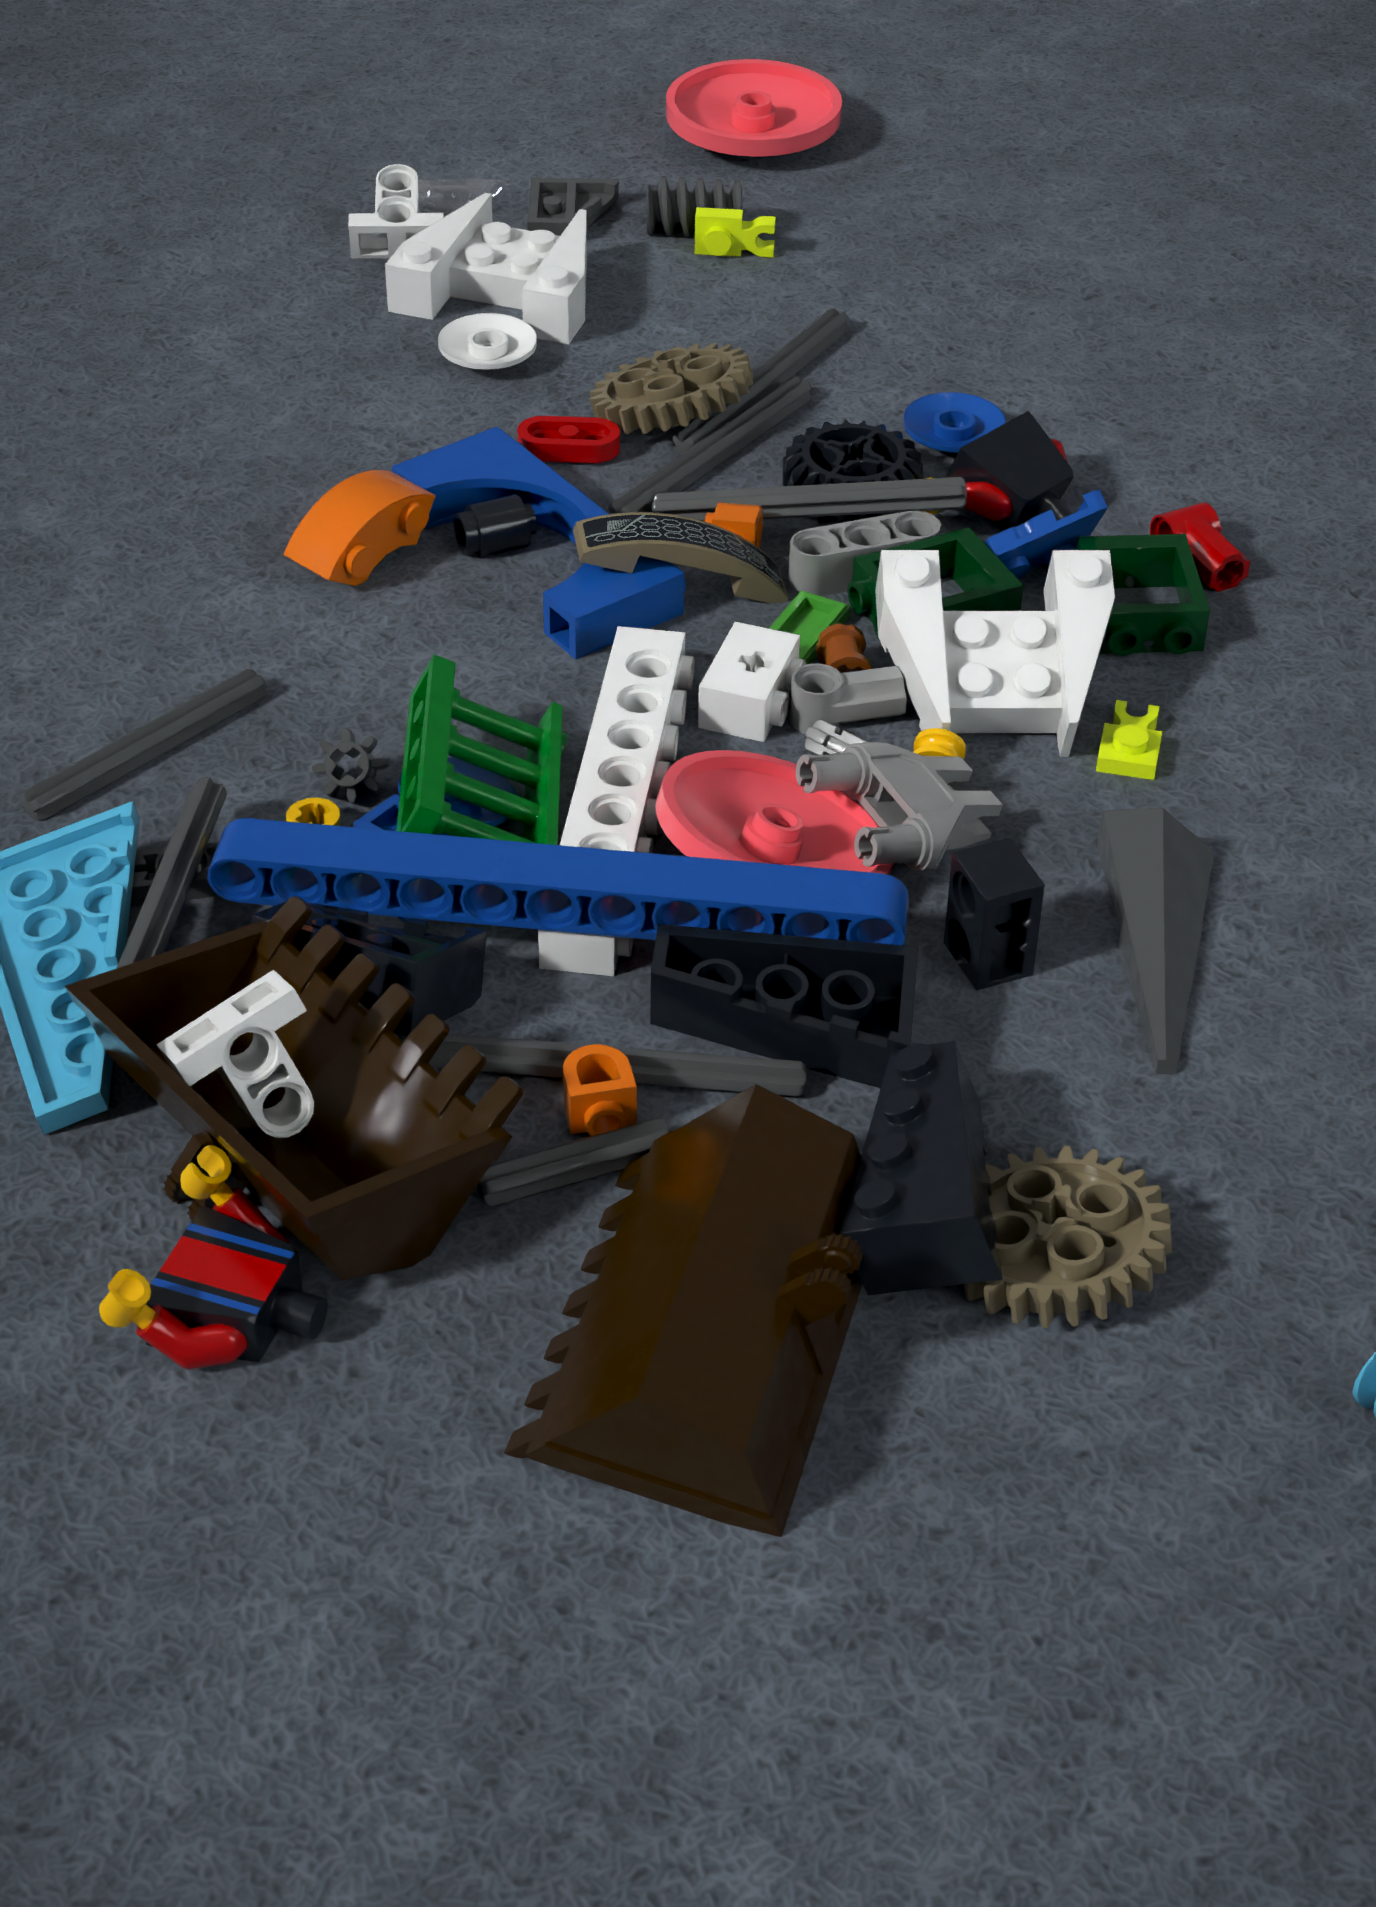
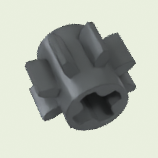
[312,728,390,804]

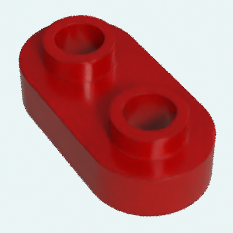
[517,416,620,463]

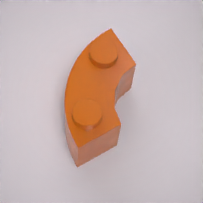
[283,470,436,586]

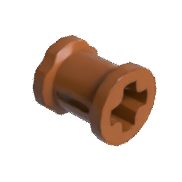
[816,623,873,673]

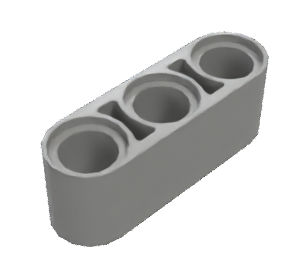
[788,511,941,596]

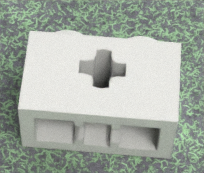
[698,622,806,742]

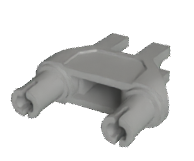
[796,742,1003,871]

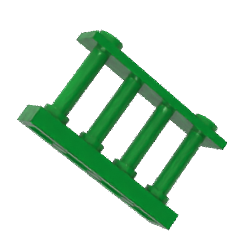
[396,654,567,845]

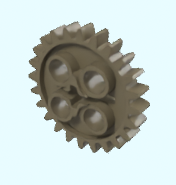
[589,343,754,434]
[964,1146,1172,1328]

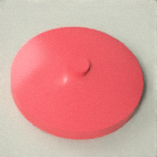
[666,59,842,157]
[655,750,894,875]

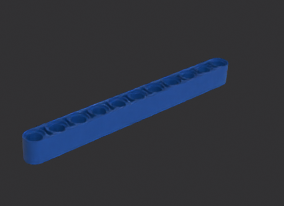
[207,818,909,945]

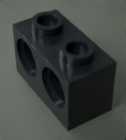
[943,838,1045,991]

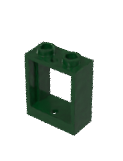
[847,528,1023,641]
[1076,534,1210,656]

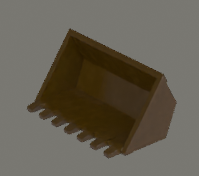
[65,896,523,1280]
[504,1084,863,1537]

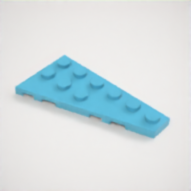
[0,801,140,1135]

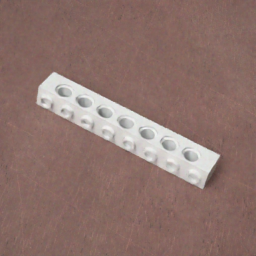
[538,626,695,976]

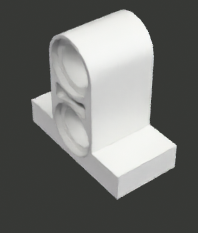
[348,164,444,258]
[157,970,314,1138]

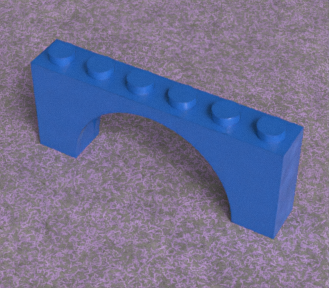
[392,426,686,660]

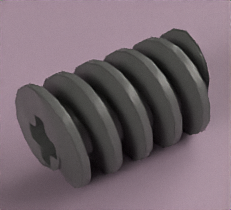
[647,176,742,238]

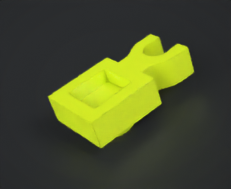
[694,207,776,258]
[1096,700,1162,780]

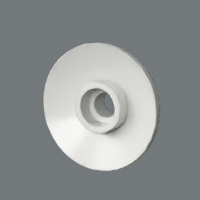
[438,313,537,370]

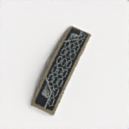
[573,512,789,603]

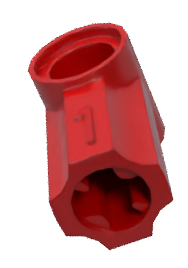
[1150,502,1251,592]

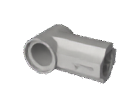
[790,664,907,734]

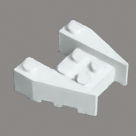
[385,193,587,344]
[875,550,1115,757]

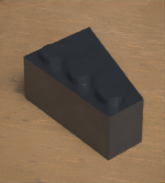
[252,901,487,1040]

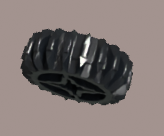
[782,419,923,524]

